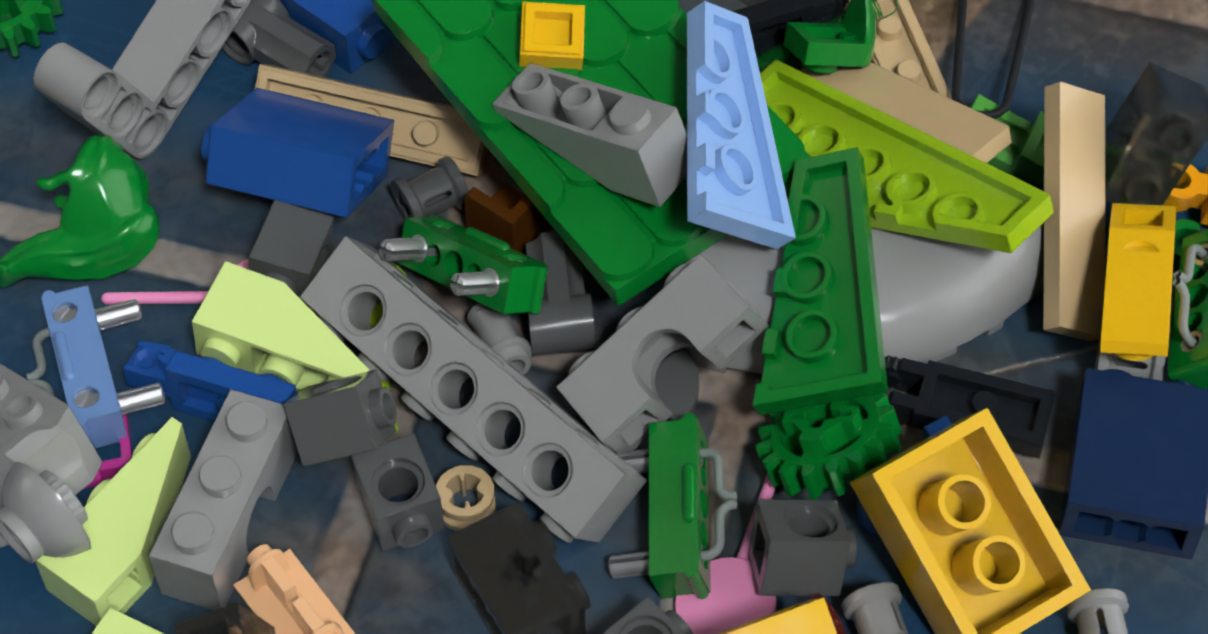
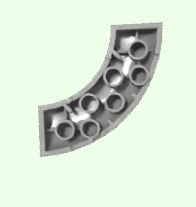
[669,223,1044,374]

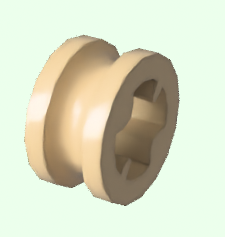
[436,465,496,532]

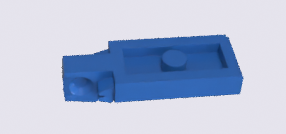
[123,341,297,422]

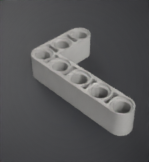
[33,0,252,159]

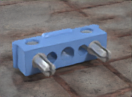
[26,285,165,448]

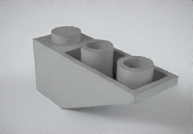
[492,63,687,207]

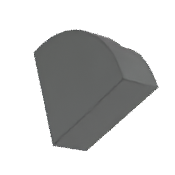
[655,348,699,421]

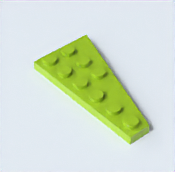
[760,60,1054,254]

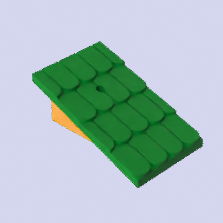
[372,0,811,306]

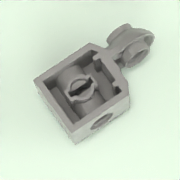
[0,364,103,564]

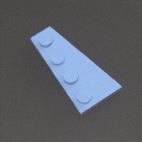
[687,1,796,249]

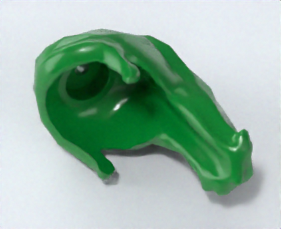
[0,134,160,288]

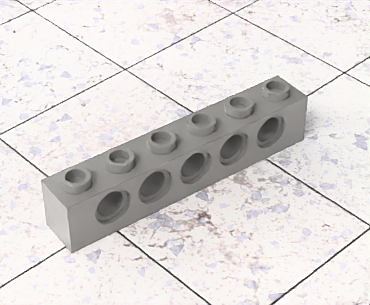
[299,236,647,543]

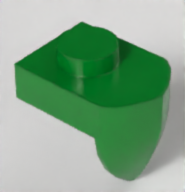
[784,0,877,73]

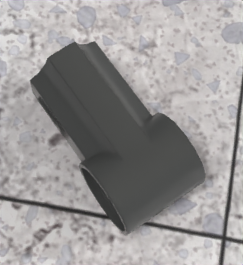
[221,0,337,78]
[525,231,595,356]

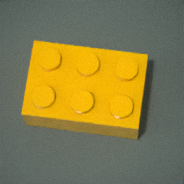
[850,408,1091,634]

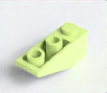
[192,261,370,392]
[35,417,191,626]

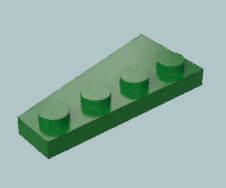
[752,147,888,415]

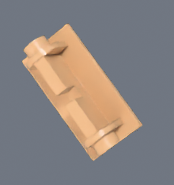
[233,544,355,634]

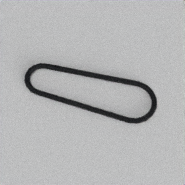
[951,0,1034,119]

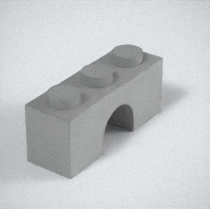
[557,254,769,453]
[149,389,298,613]

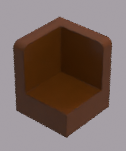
[464,183,553,255]

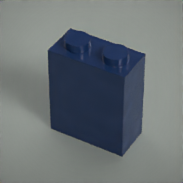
[1059,368,1208,560]

